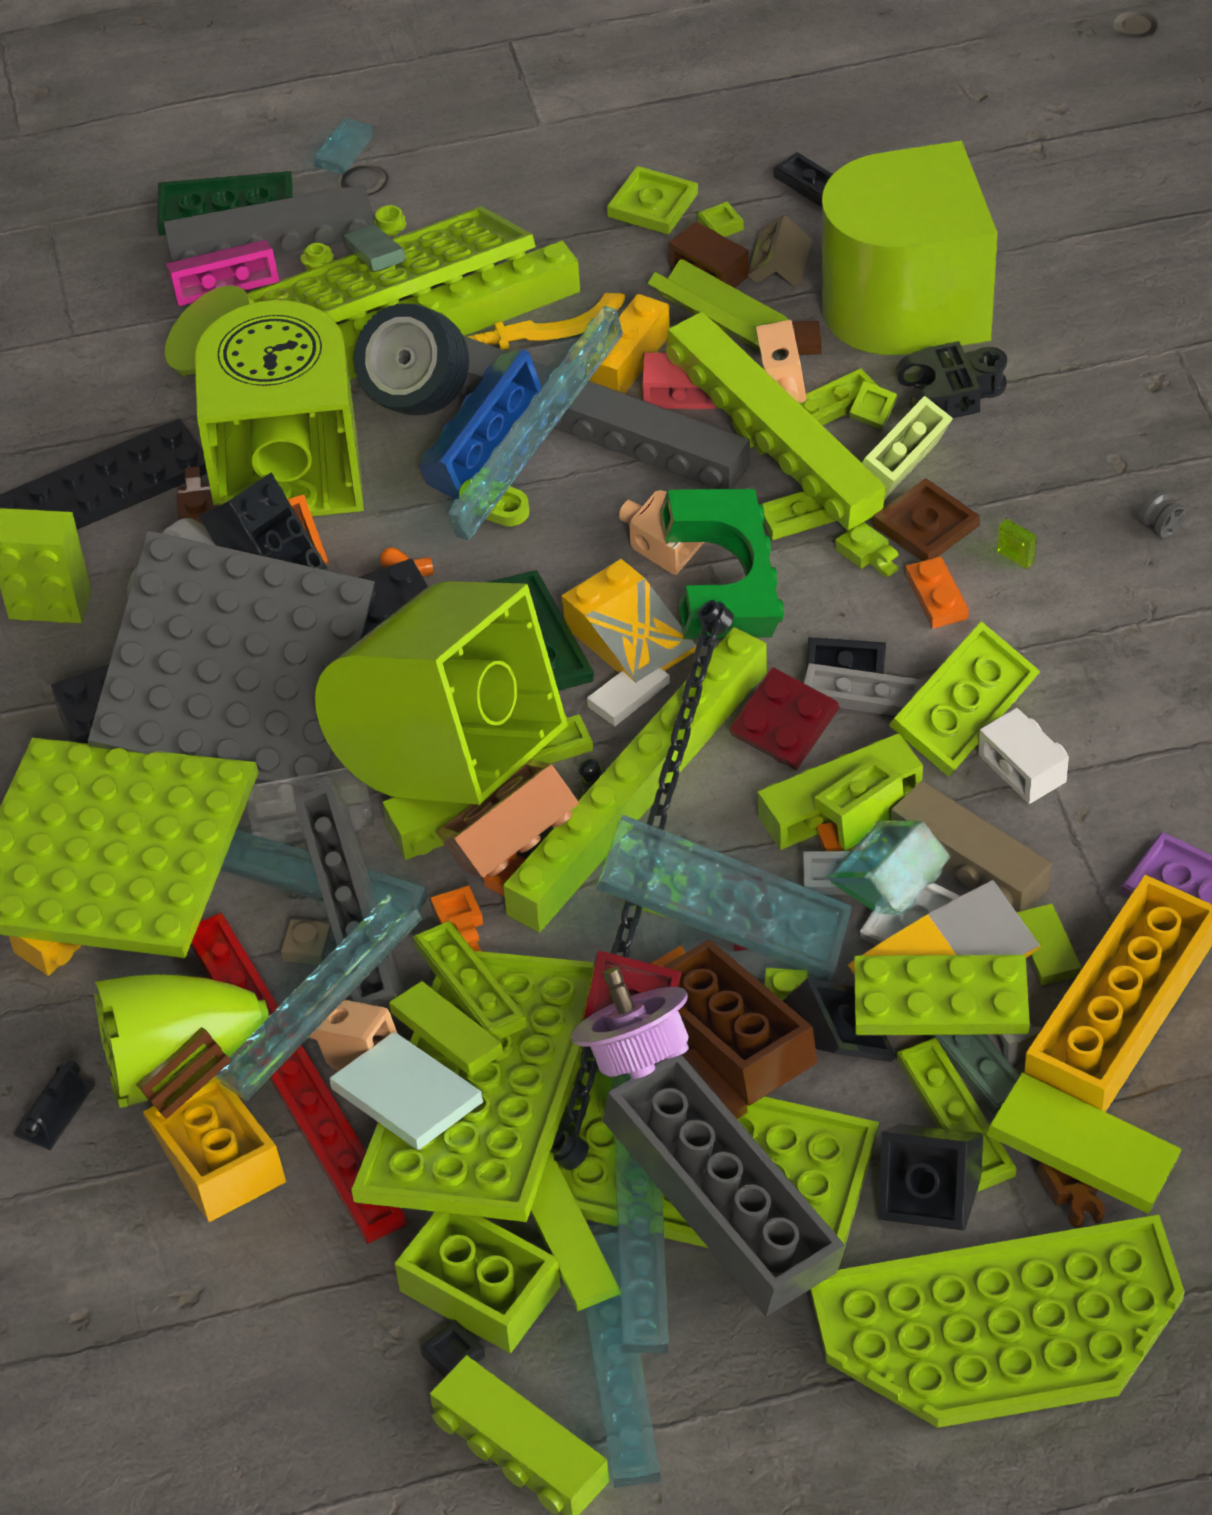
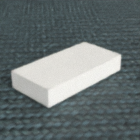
[587,668,670,726]

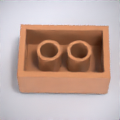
[436,759,579,878]

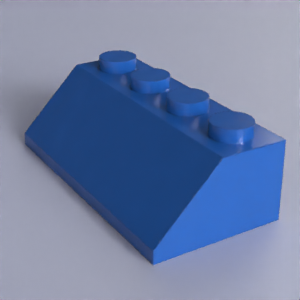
[419,349,543,502]

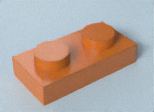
[905,556,969,629]

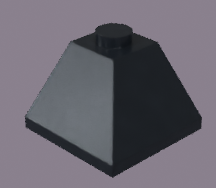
[783,978,896,1062]

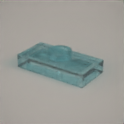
[313,118,375,175]

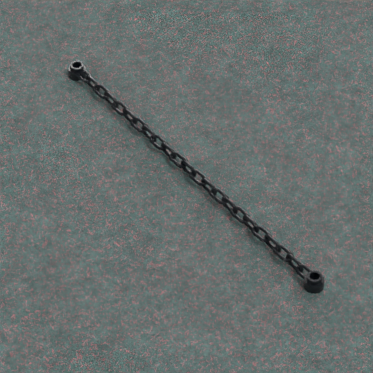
[550,600,734,1170]

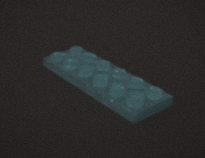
[596,814,853,981]

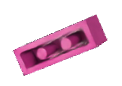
[166,240,280,306]

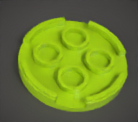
[165,286,255,377]

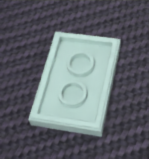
[329,1032,483,1150]

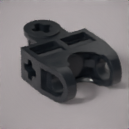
[895,341,1007,418]

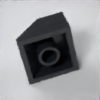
[878,1124,983,1231]

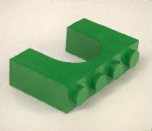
[660,489,784,639]

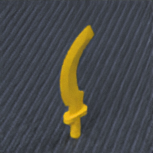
[467,293,626,350]

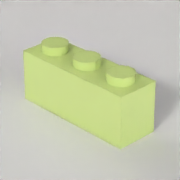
[862,396,953,500]

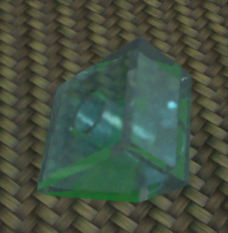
[827,821,951,915]

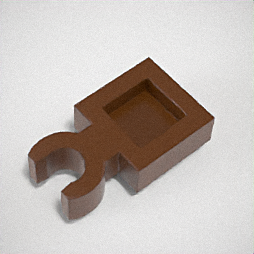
[1036,1162,1105,1228]

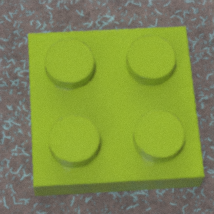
[607,166,698,235]

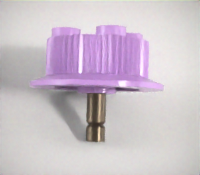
[571,967,689,1079]

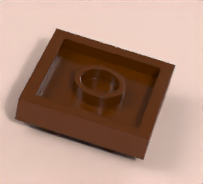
[873,478,980,561]

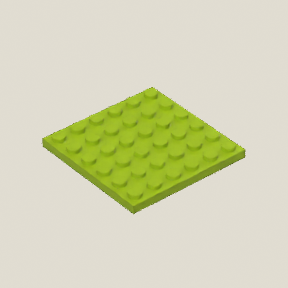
[0,737,259,958]

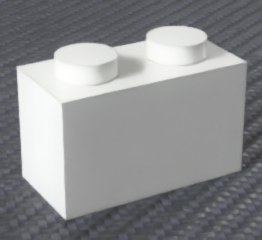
[978,708,1069,804]

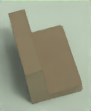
[747,214,812,287]

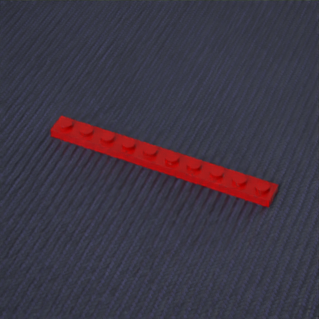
[190,912,406,1244]

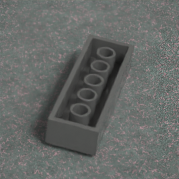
[603,1055,845,1317]

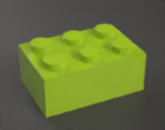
[0,508,92,623]
[395,1212,561,1354]

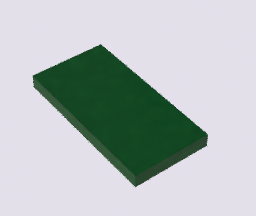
[157,171,293,236]
[489,570,594,691]

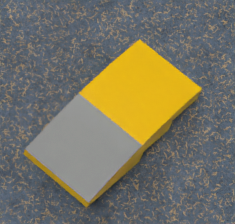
[848,880,1041,1036]

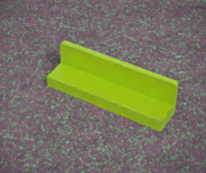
[648,259,789,351]

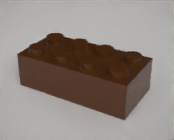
[663,939,818,1106]

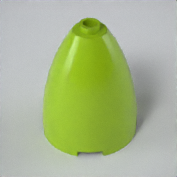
[94,974,269,1108]

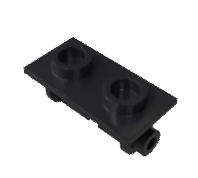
[13,1060,95,1151]

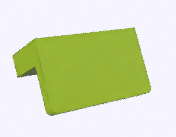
[814,757,904,851]

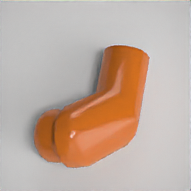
[380,547,434,577]

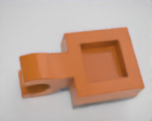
[430,885,484,951]

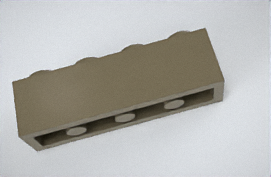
[890,781,1052,912]

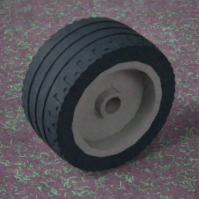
[353,304,470,415]

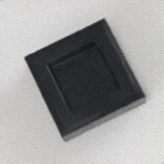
[420,1320,485,1378]

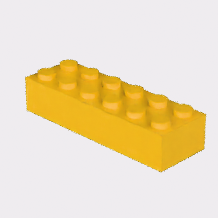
[1024,875,1212,1112]

